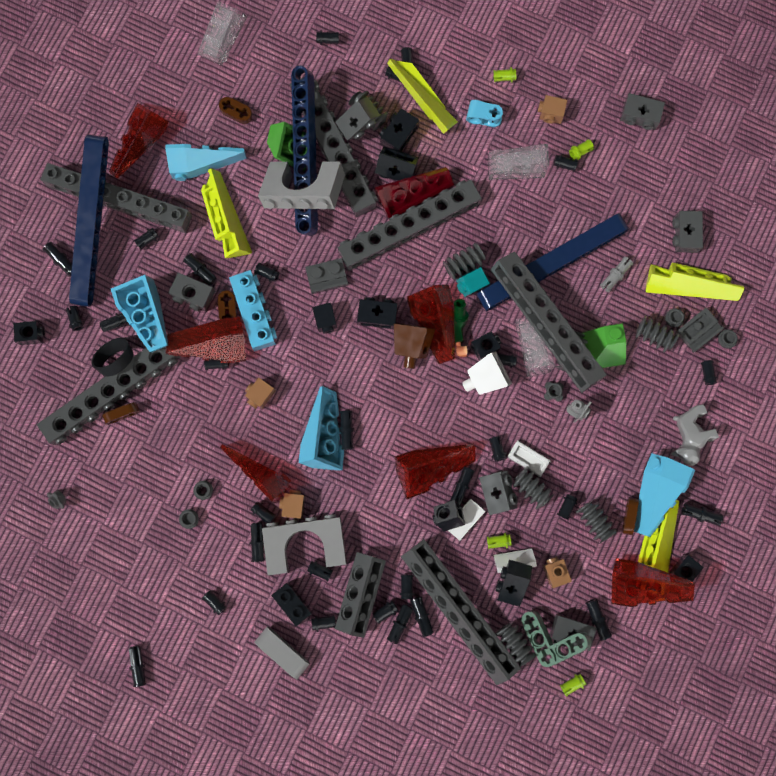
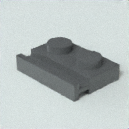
[305,258,348,294]
[676,308,724,353]

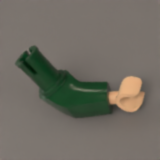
[447,299,469,357]

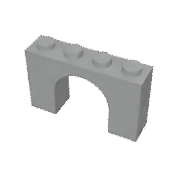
[258,162,345,209]
[262,514,347,575]

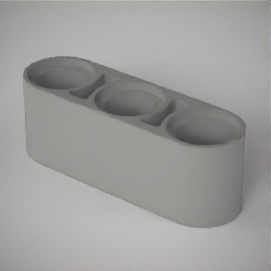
[254,626,310,680]

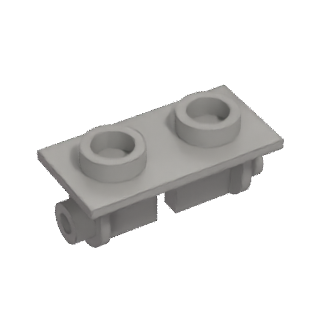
[567,400,592,423]

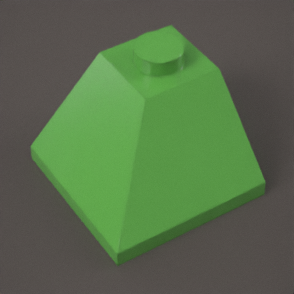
[267,122,307,171]
[582,323,626,368]

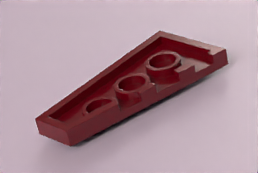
[375,167,454,219]

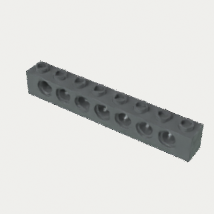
[290,77,378,217]
[40,163,192,234]
[337,180,482,271]
[491,251,607,393]
[36,338,181,445]
[401,539,521,685]

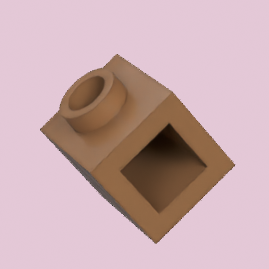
[537,95,567,124]
[245,377,276,409]
[279,490,305,519]
[542,557,572,588]

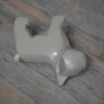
[671,405,719,466]

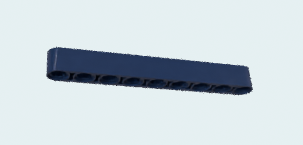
[291,65,318,236]
[69,134,109,307]
[477,213,630,311]

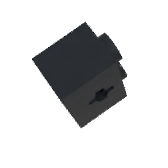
[379,108,420,152]
[375,146,419,181]
[357,297,398,329]
[495,560,532,607]
[271,582,313,626]

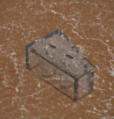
[197,1,248,65]
[488,144,549,180]
[515,317,555,377]

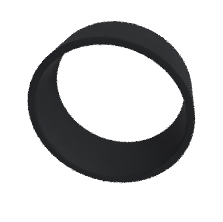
[91,338,134,376]

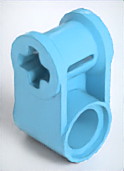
[466,100,503,127]

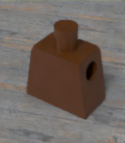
[394,323,435,369]

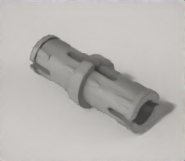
[600,256,633,292]

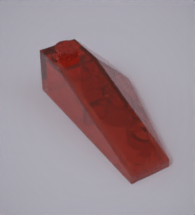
[109,103,169,178]
[407,285,455,364]
[164,317,246,363]
[220,444,292,503]
[395,444,476,499]
[611,558,695,607]

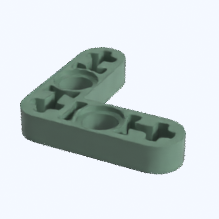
[521,611,592,667]

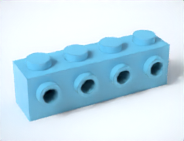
[229,270,277,352]

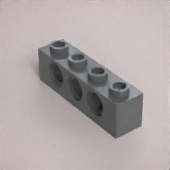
[335,552,386,638]

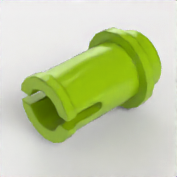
[493,67,516,82]
[569,139,594,160]
[487,533,512,549]
[560,674,586,697]

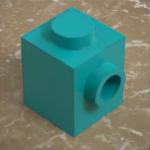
[456,267,490,297]

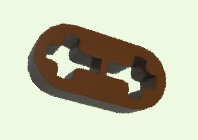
[219,97,252,124]
[218,290,237,327]
[102,402,140,425]
[622,497,639,535]

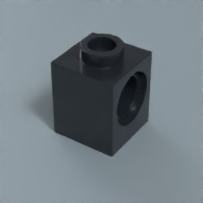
[312,302,337,334]
[13,321,45,345]
[470,331,502,361]
[433,500,465,532]
[669,555,704,586]

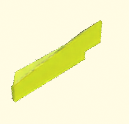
[387,59,458,134]
[201,168,252,258]
[646,262,744,301]
[636,499,679,595]

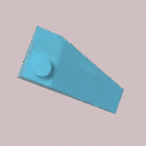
[165,144,247,181]
[111,275,168,352]
[298,386,344,471]
[634,453,695,537]

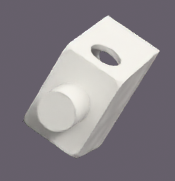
[462,351,512,395]

